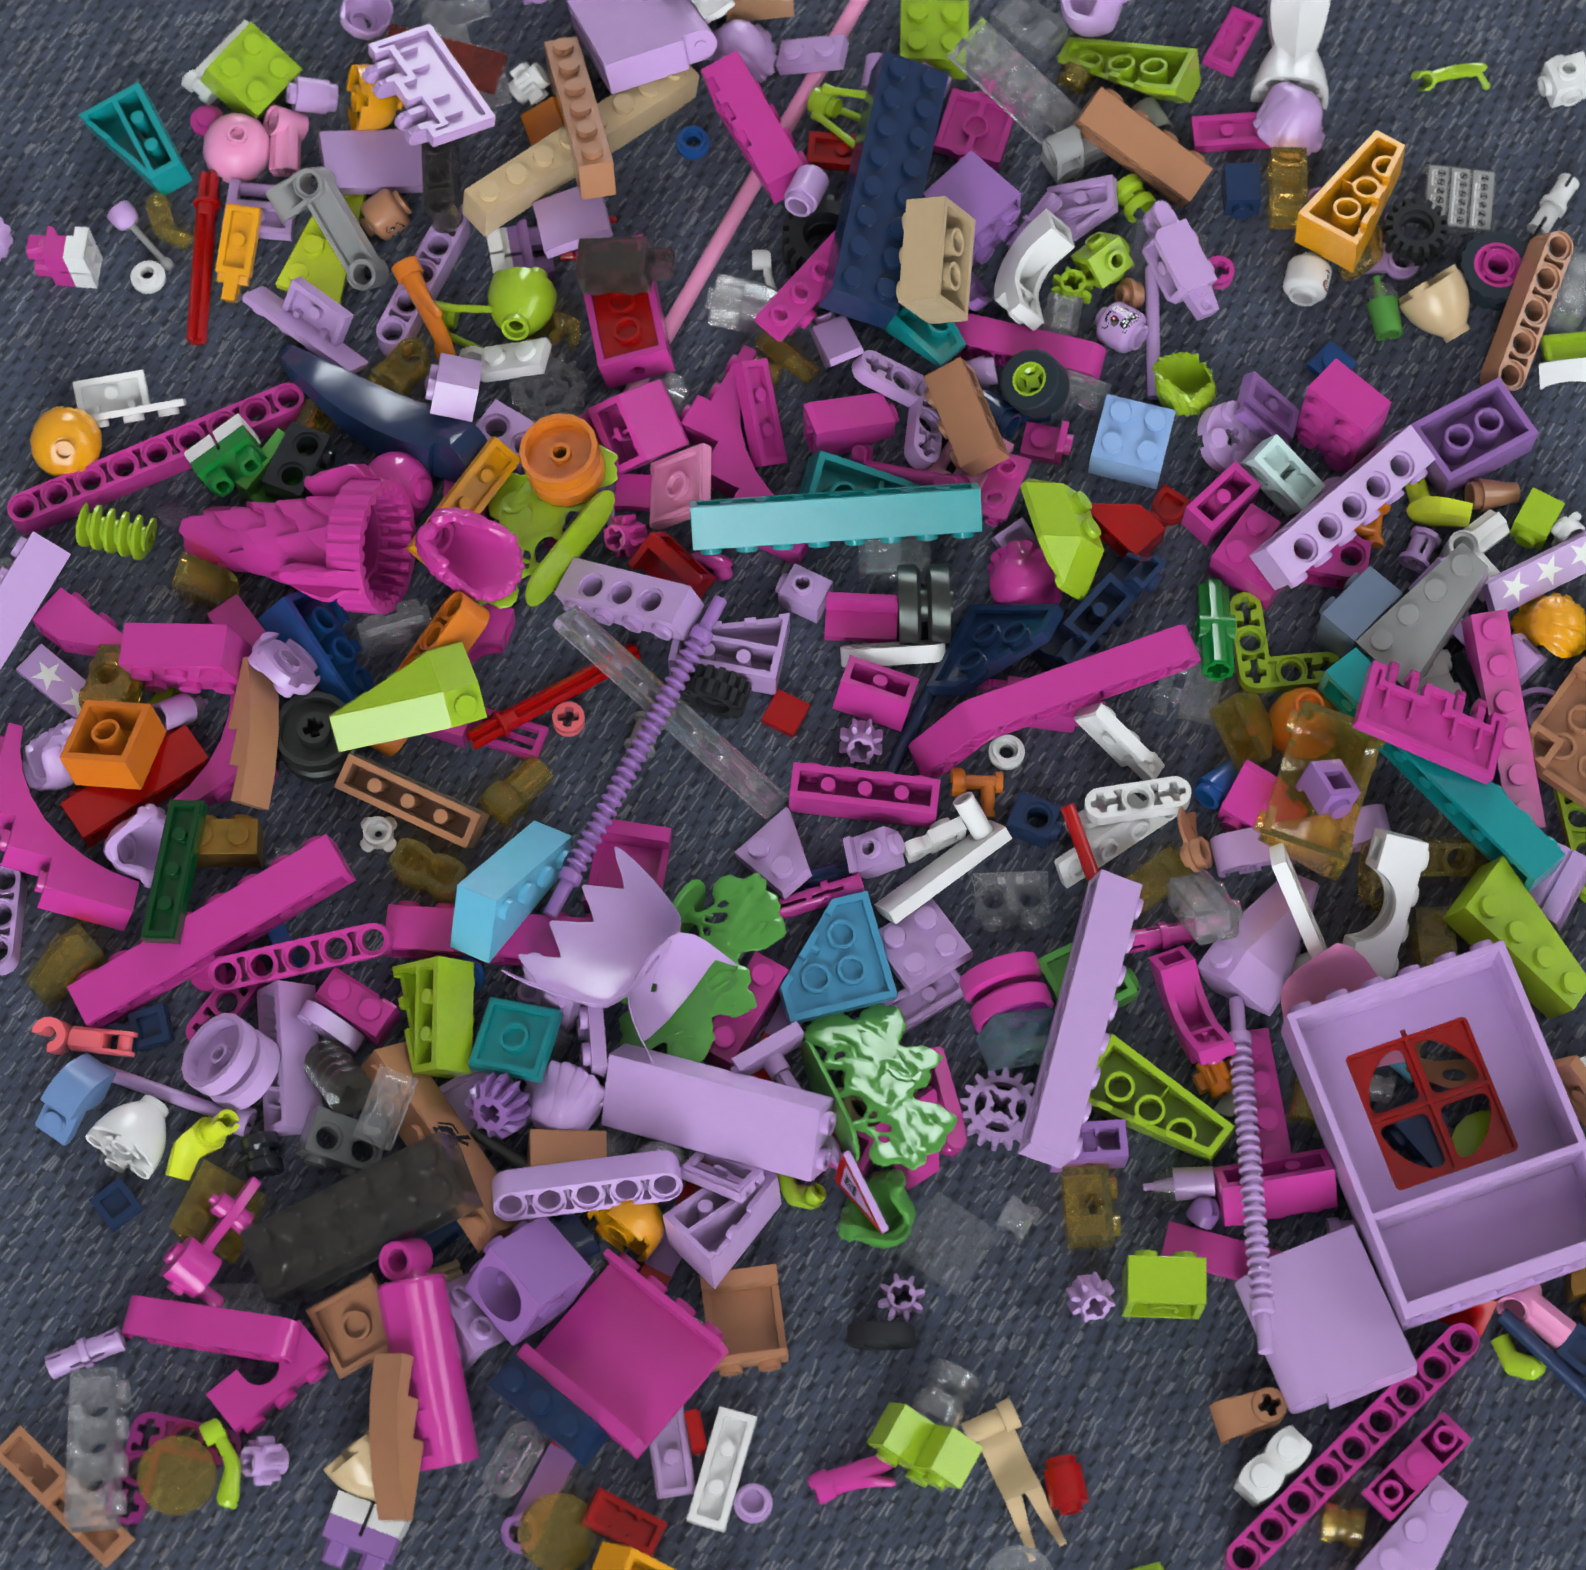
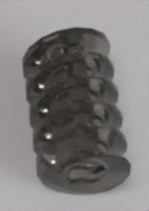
[304,1039,374,1114]

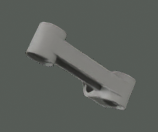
[1040,97,1173,185]
[265,167,389,290]

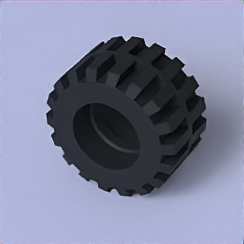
[782,195,843,277]

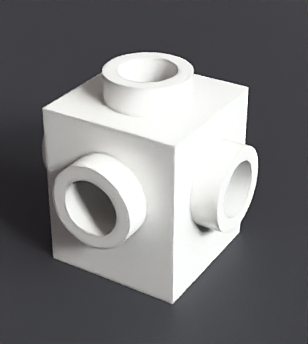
[1538,51,1586,108]

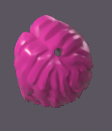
[415,507,525,602]

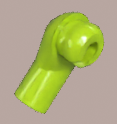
[775,1173,826,1210]

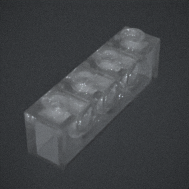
[947,17,1081,146]
[64,1366,131,1533]

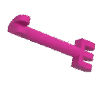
[851,445,970,486]

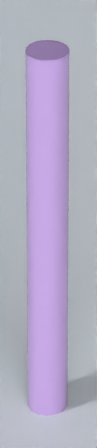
[1145,265,1160,400]

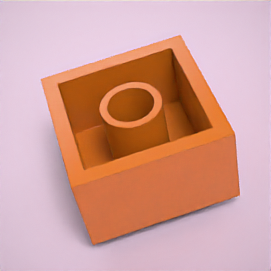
[59,700,167,790]

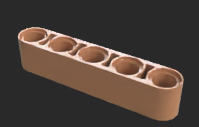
[1480,231,1573,391]

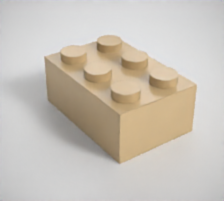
[896,196,976,324]

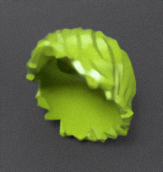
[1152,352,1217,417]

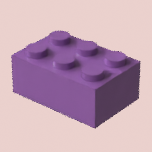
[1410,377,1539,497]

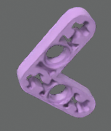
[852,350,942,470]

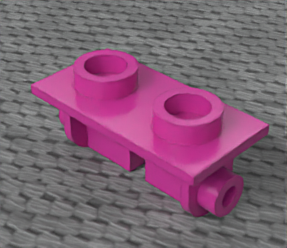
[981,453,1032,527]

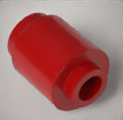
[1043,1454,1089,1516]

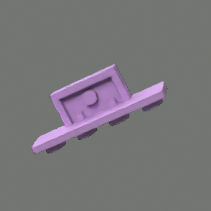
[242,276,368,374]

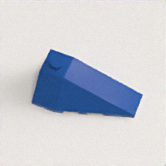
[258,591,375,704]

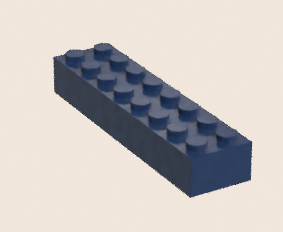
[818,51,949,329]

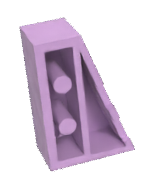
[668,613,790,695]
[663,1168,782,1289]

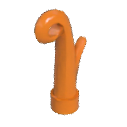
[391,256,456,361]

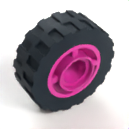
[1456,230,1527,310]

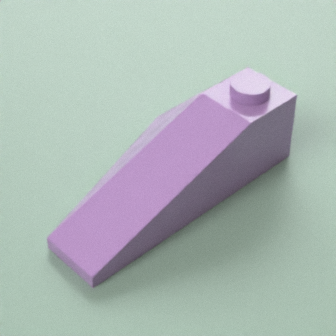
[1197,875,1319,1016]

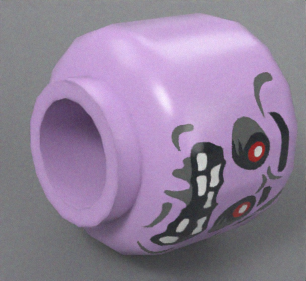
[1095,301,1149,354]

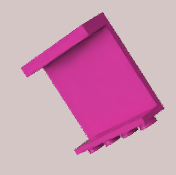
[515,1248,729,1459]

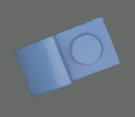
[35,1052,116,1146]

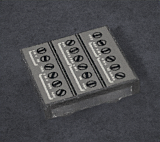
[1420,163,1497,236]

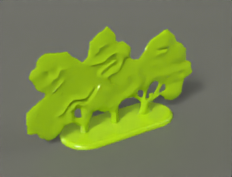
[471,445,618,609]

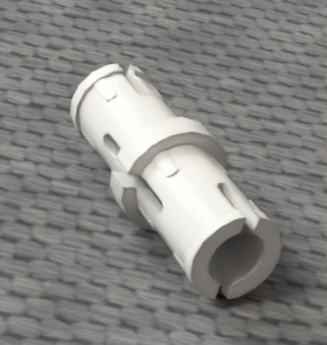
[1527,173,1579,235]

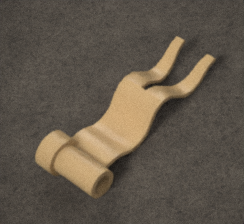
[961,1398,1067,1560]

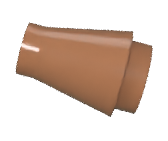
[1464,478,1520,513]

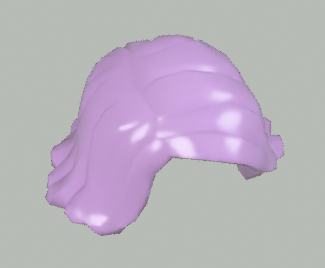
[1060,0,1129,37]
[707,19,778,83]
[1253,82,1325,157]
[22,718,77,791]
[103,803,166,888]
[524,1061,605,1130]

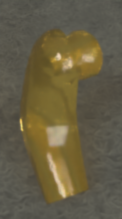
[146,193,194,251]
[1339,225,1384,281]

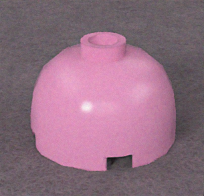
[203,113,270,183]

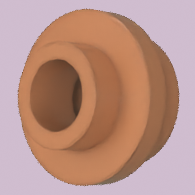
[1115,278,1145,310]

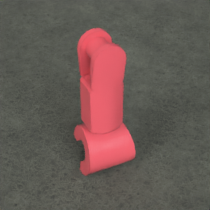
[32,1017,138,1057]

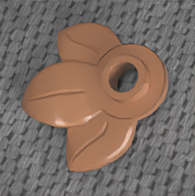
[1177,808,1214,873]

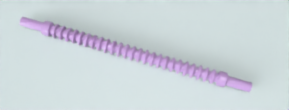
[1228,996,1275,1355]

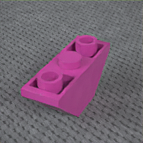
[1361,1411,1472,1522]

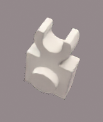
[904,816,967,864]

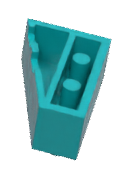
[78,82,193,197]

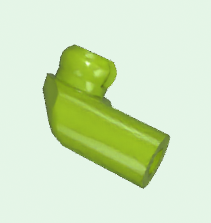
[1491,1334,1546,1380]

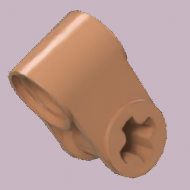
[1208,1387,1287,1444]

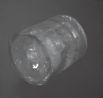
[911,1358,980,1429]

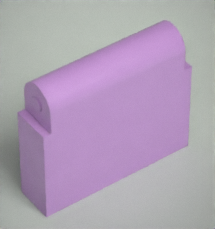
[567,0,717,95]
[1234,1224,1417,1414]

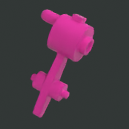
[161,1176,261,1308]

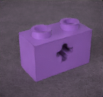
[1049,1119,1129,1173]

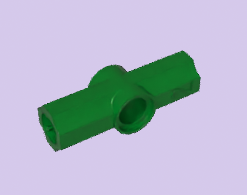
[1194,579,1236,682]

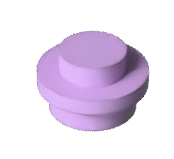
[733,1483,773,1524]

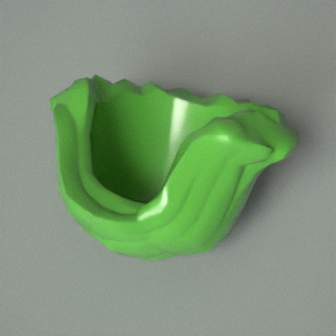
[838,1168,916,1249]

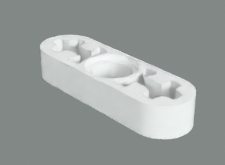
[840,640,945,667]
[1084,776,1191,825]

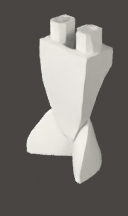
[1250,0,1331,110]

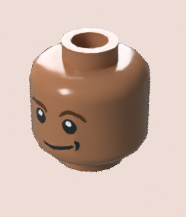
[359,188,412,241]

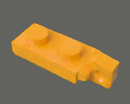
[215,203,263,303]

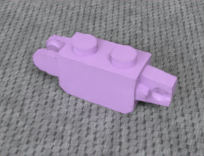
[1142,200,1219,321]

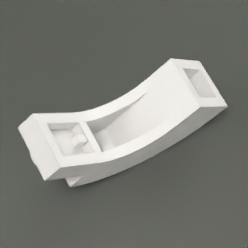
[994,208,1075,331]

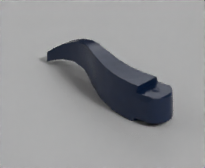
[278,344,487,483]

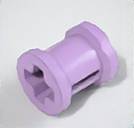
[1398,526,1442,574]

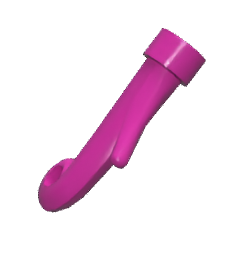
[807,1454,896,1505]

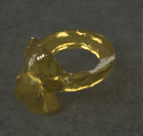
[523,312,581,351]

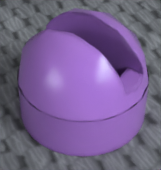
[1186,1196,1220,1230]

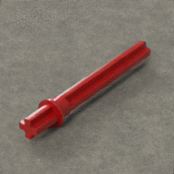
[186,170,221,345]
[465,643,641,750]

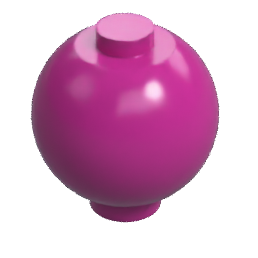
[368,451,433,518]

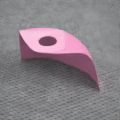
[1280,943,1405,1068]

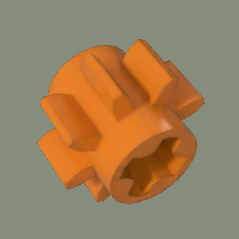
[1192,1058,1235,1100]

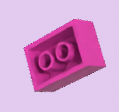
[1295,358,1392,473]
[118,623,253,694]

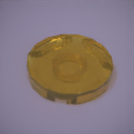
[137,1436,217,1516]
[518,1492,597,1570]

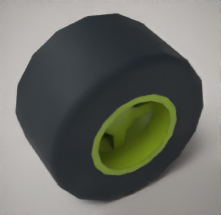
[1000,349,1070,418]

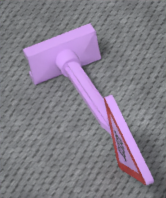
[729,1021,889,1234]

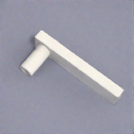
[874,792,1012,924]
[1269,843,1328,973]

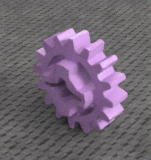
[959,1068,1035,1151]

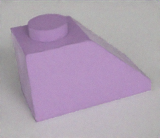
[809,312,864,367]

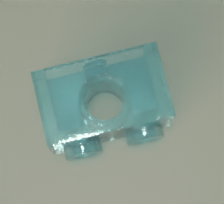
[976,1007,1056,1071]

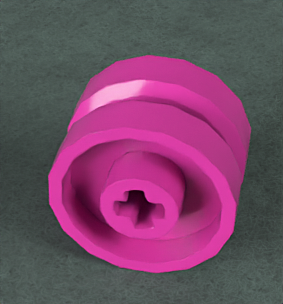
[959,951,1054,1035]

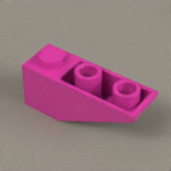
[32,587,123,661]

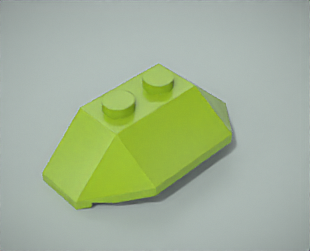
[1020,478,1104,602]

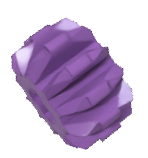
[464,1072,531,1139]

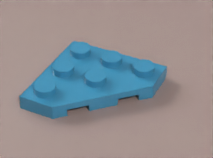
[779,891,898,1025]

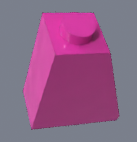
[803,392,899,456]

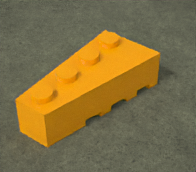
[1295,130,1405,273]

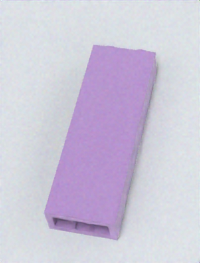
[601,1043,836,1182]

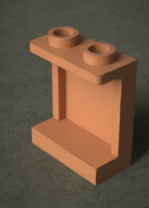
[700,1264,788,1377]

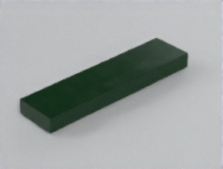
[140,800,209,944]

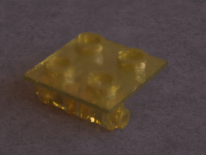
[168,1160,269,1264]

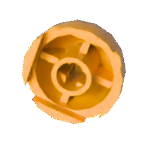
[346,64,403,130]
[30,406,102,477]
[587,1200,665,1262]

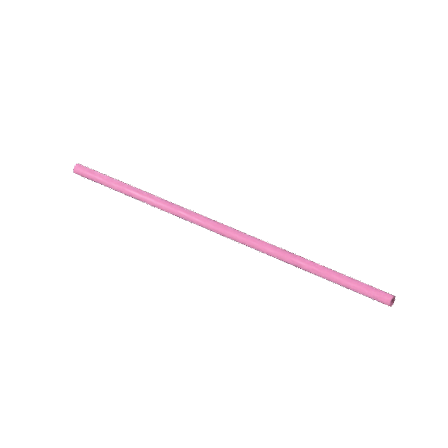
[622,0,869,393]

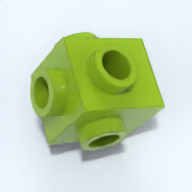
[1071,232,1134,288]

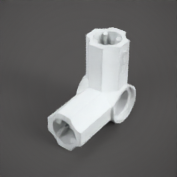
[1439,509,1510,602]

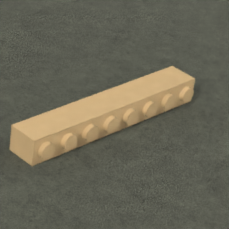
[462,65,699,237]

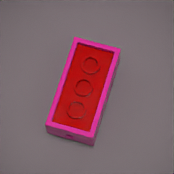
[575,234,675,389]

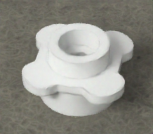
[1551,512,1586,547]
[360,816,397,852]

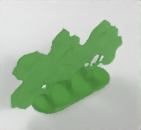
[619,872,786,1063]
[801,1004,958,1170]

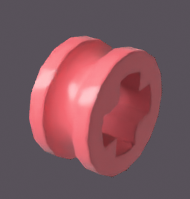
[552,701,585,737]

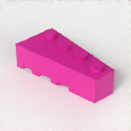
[701,50,809,204]

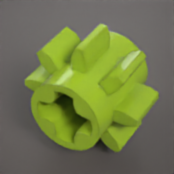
[1050,266,1094,312]

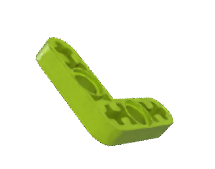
[1230,592,1341,693]

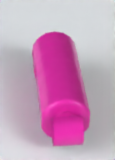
[377,1238,480,1472]

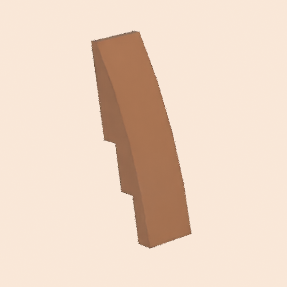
[228,657,279,810]
[369,1353,424,1522]
[0,1425,135,1568]

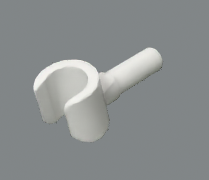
[752,250,777,297]

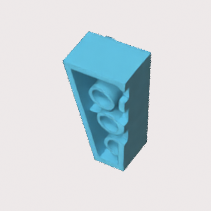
[450,821,573,963]

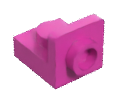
[1019,420,1074,465]

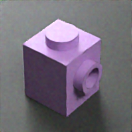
[775,564,833,623]

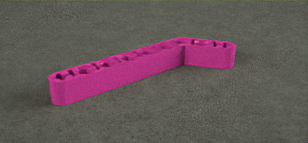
[908,625,1201,778]

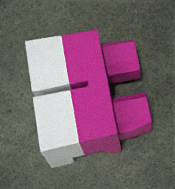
[26,226,102,288]

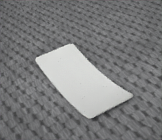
[1539,357,1586,390]

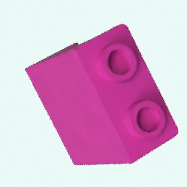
[583,819,672,913]

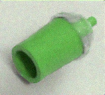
[1364,275,1403,341]

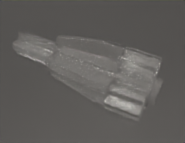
[704,273,827,334]

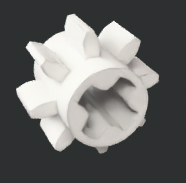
[508,62,551,105]

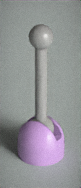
[107,200,173,271]

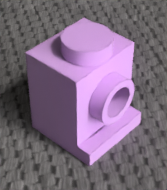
[843,826,906,879]

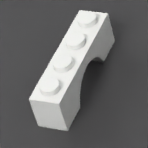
[1342,827,1429,981]

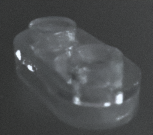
[483,1421,545,1499]

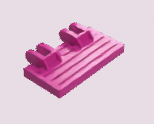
[1352,660,1508,785]

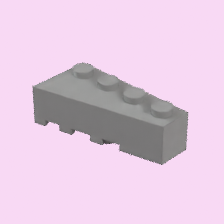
[1356,542,1488,687]

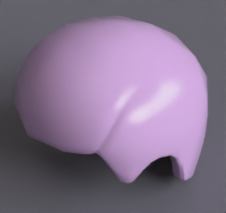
[339,0,393,41]

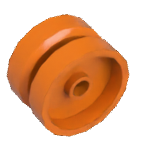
[519,413,606,507]

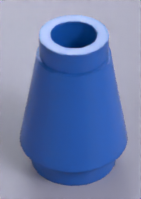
[1194,757,1243,810]

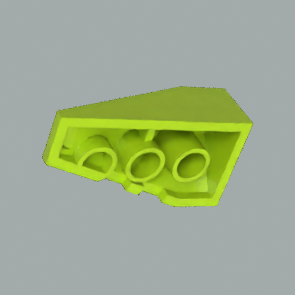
[1057,37,1201,103]
[329,641,487,752]

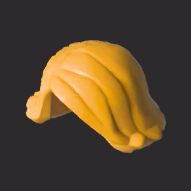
[1510,592,1586,658]

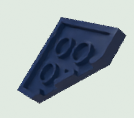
[926,604,1064,696]

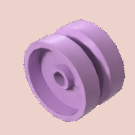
[182,1013,280,1111]

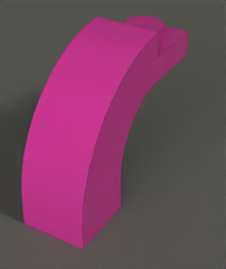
[1148,945,1237,1066]

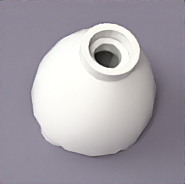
[85,1095,169,1179]

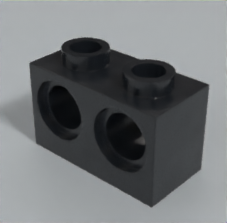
[261,421,336,500]

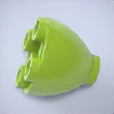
[488,267,557,341]

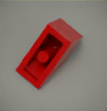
[1090,503,1166,559]

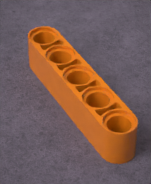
[370,591,490,757]

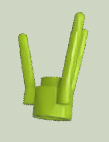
[807,83,866,149]
[434,300,493,349]

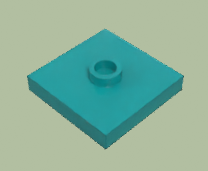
[468,997,563,1083]

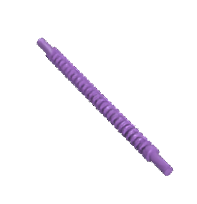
[543,595,727,919]

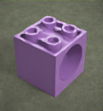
[923,150,1021,267]
[464,1217,594,1346]

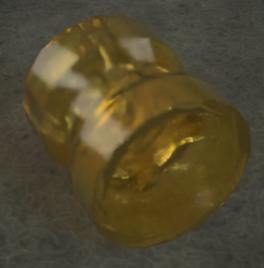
[1319,1502,1366,1549]

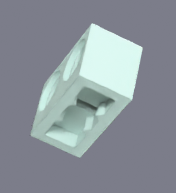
[1239,434,1326,516]

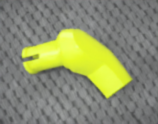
[1405,477,1473,527]
[165,1109,240,1181]

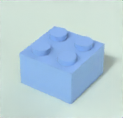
[1088,394,1176,489]

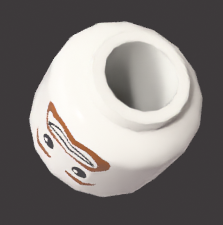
[1283,252,1332,306]

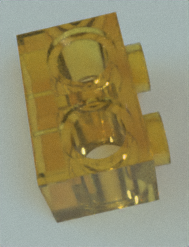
[1267,147,1308,229]

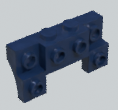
[1032,552,1166,672]

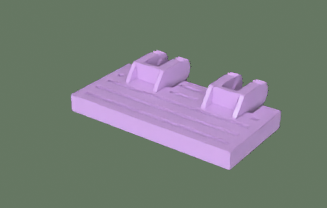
[362,24,496,147]

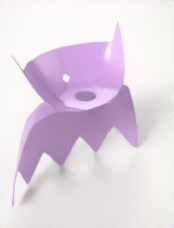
[501,846,737,1063]

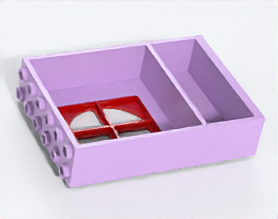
[1281,940,1586,1331]

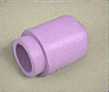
[286,76,338,115]
[785,165,829,217]

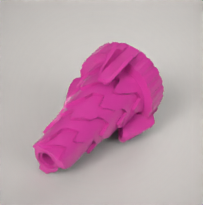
[179,464,416,614]

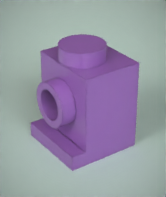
[1295,759,1361,819]

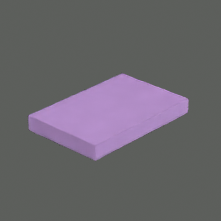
[318,129,431,195]

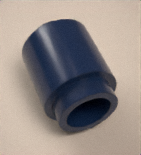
[983,389,1022,438]

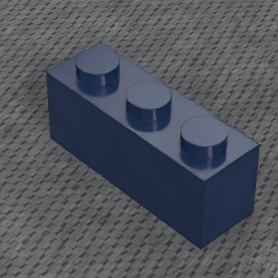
[488,1355,609,1467]

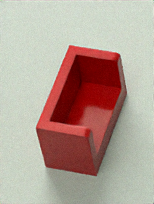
[627,532,716,599]

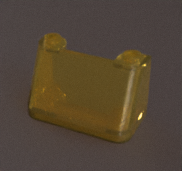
[1253,700,1385,881]

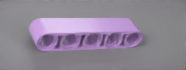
[376,202,471,358]
[1210,804,1391,878]
[491,1150,683,1221]

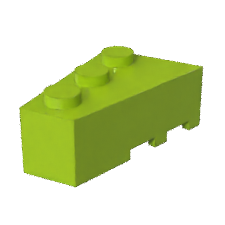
[392,956,475,1079]

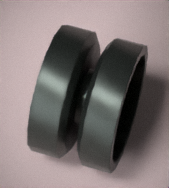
[897,564,954,645]
[277,691,359,783]

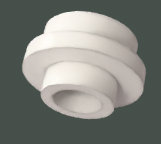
[131,260,166,294]
[988,734,1025,770]

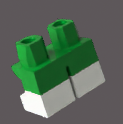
[184,413,268,497]

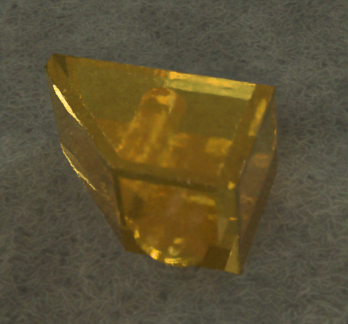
[171,551,240,609]
[1209,693,1273,773]
[26,923,108,1009]

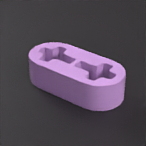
[297,1000,365,1054]

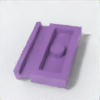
[1234,371,1300,448]

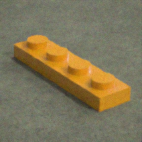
[405,436,521,566]

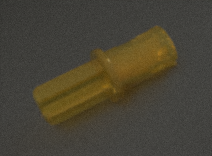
[755,330,821,387]

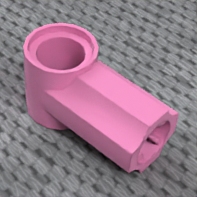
[263,105,309,177]
[1496,1284,1576,1349]

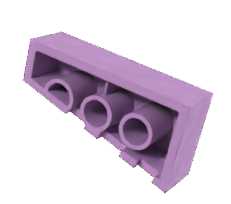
[1354,1475,1468,1570]

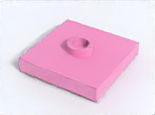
[650,443,711,530]

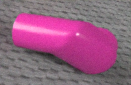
[691,552,733,581]

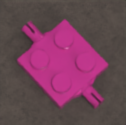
[933,75,1018,170]

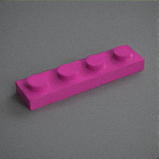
[1248,1028,1292,1159]

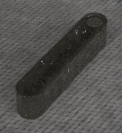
[421,139,462,233]

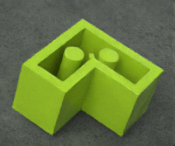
[866,1402,983,1491]

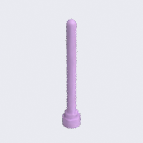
[104,1064,257,1137]

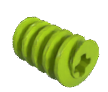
[76,502,157,561]

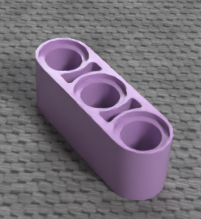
[0,863,27,975]

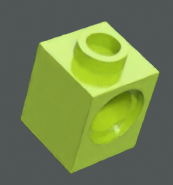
[1509,487,1565,550]

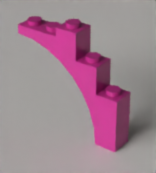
[679,345,809,565]
[167,594,280,807]
[0,723,139,931]

